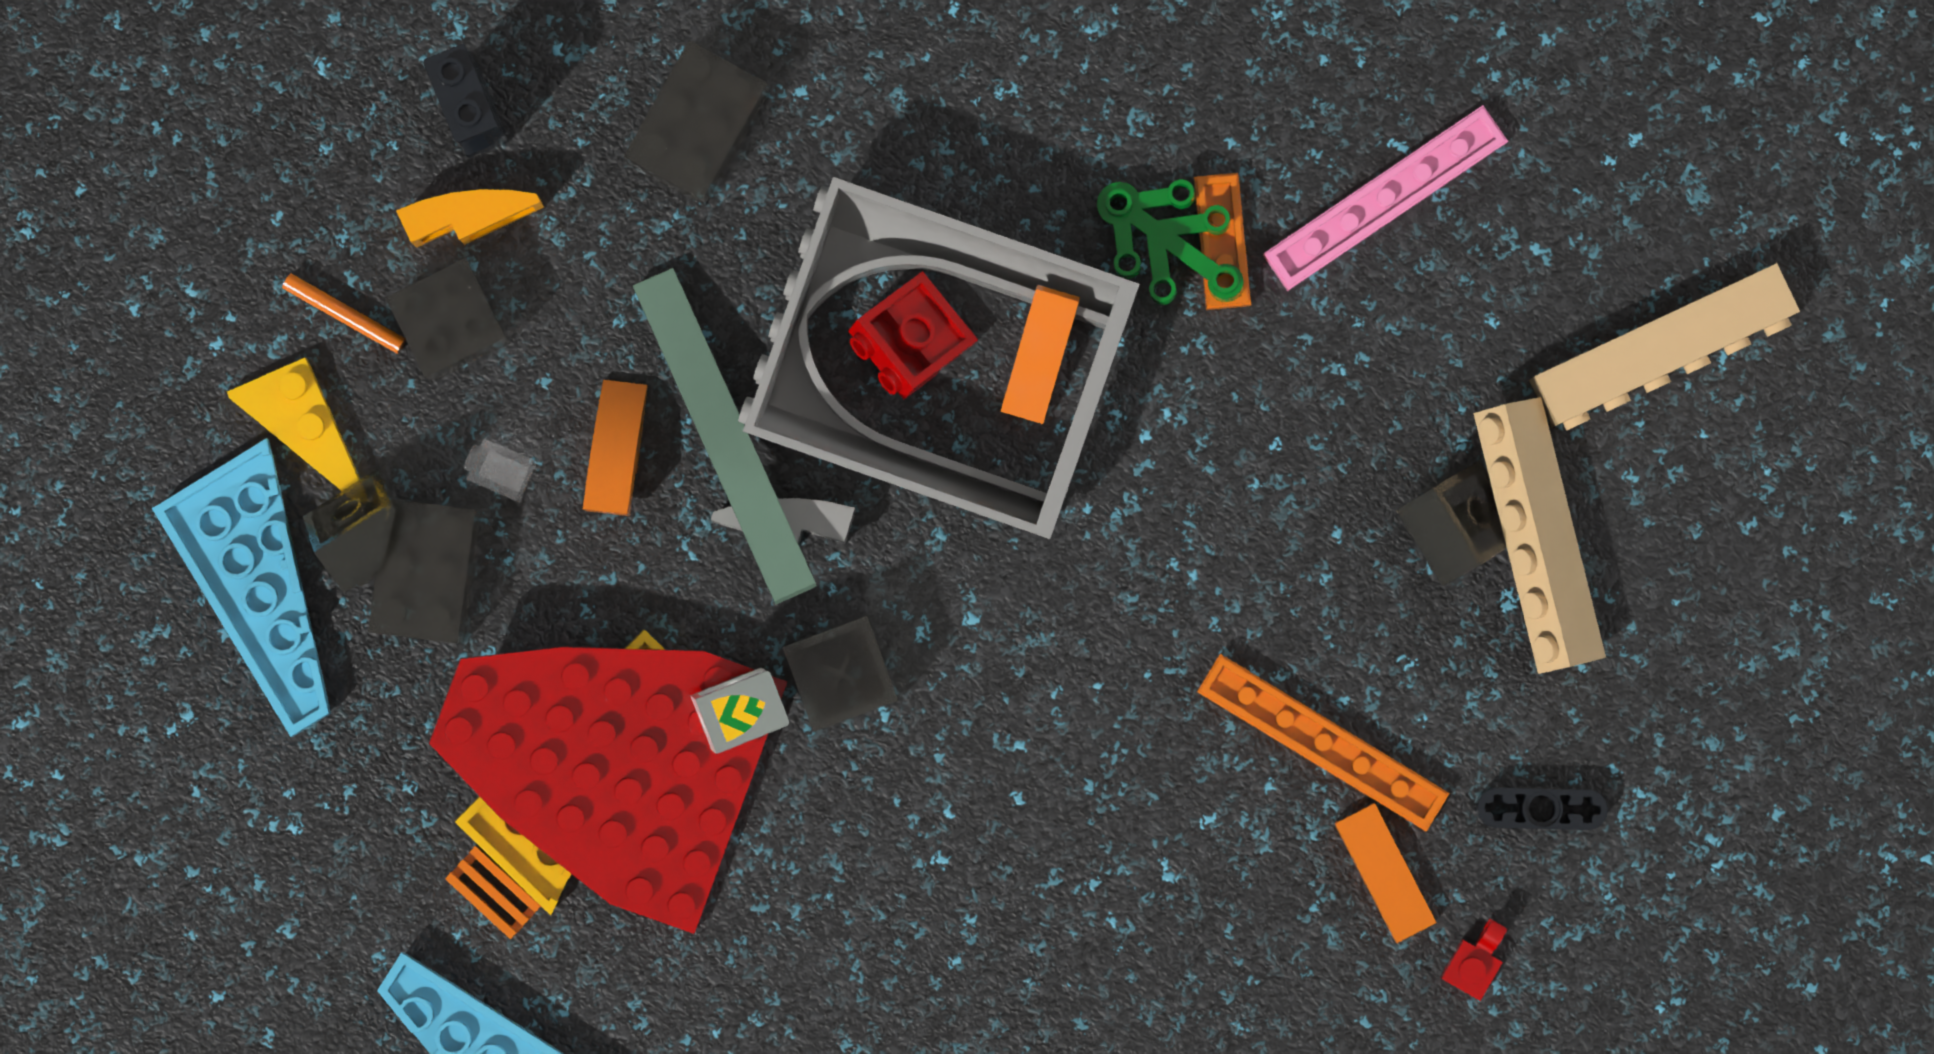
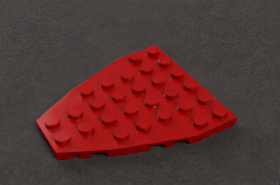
[429,646,787,934]

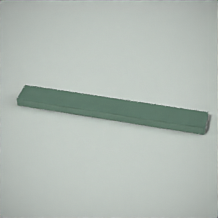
[633,268,817,605]

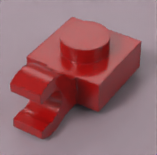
[1440,918,1508,1001]

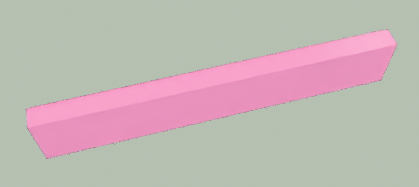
[1263,105,1508,291]

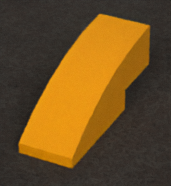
[396,189,544,248]

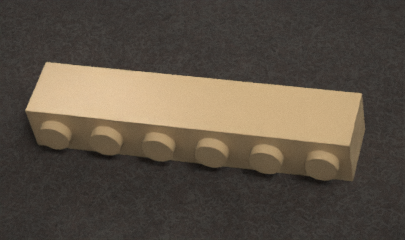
[1529,263,1800,431]
[1473,397,1606,674]

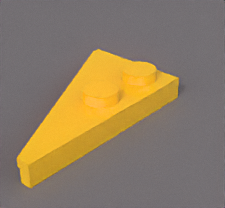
[227,358,369,504]

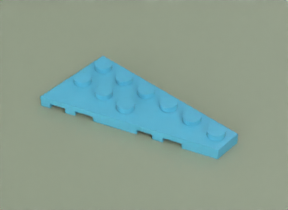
[152,438,331,737]
[377,952,564,1054]

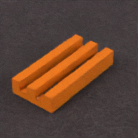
[445,845,541,939]

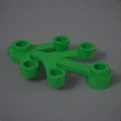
[1097,179,1244,305]

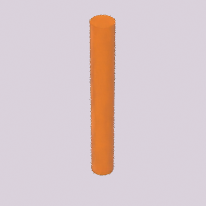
[282,273,407,354]

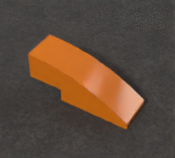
[583,380,648,516]

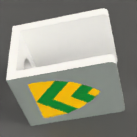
[690,668,789,754]

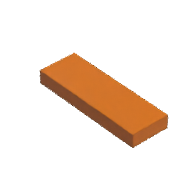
[1193,173,1251,310]
[1000,285,1080,424]
[1334,803,1437,943]

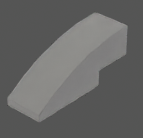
[711,498,856,545]

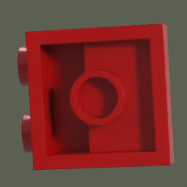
[848,271,978,400]

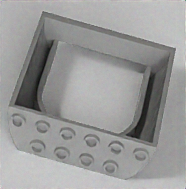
[738,177,1140,539]

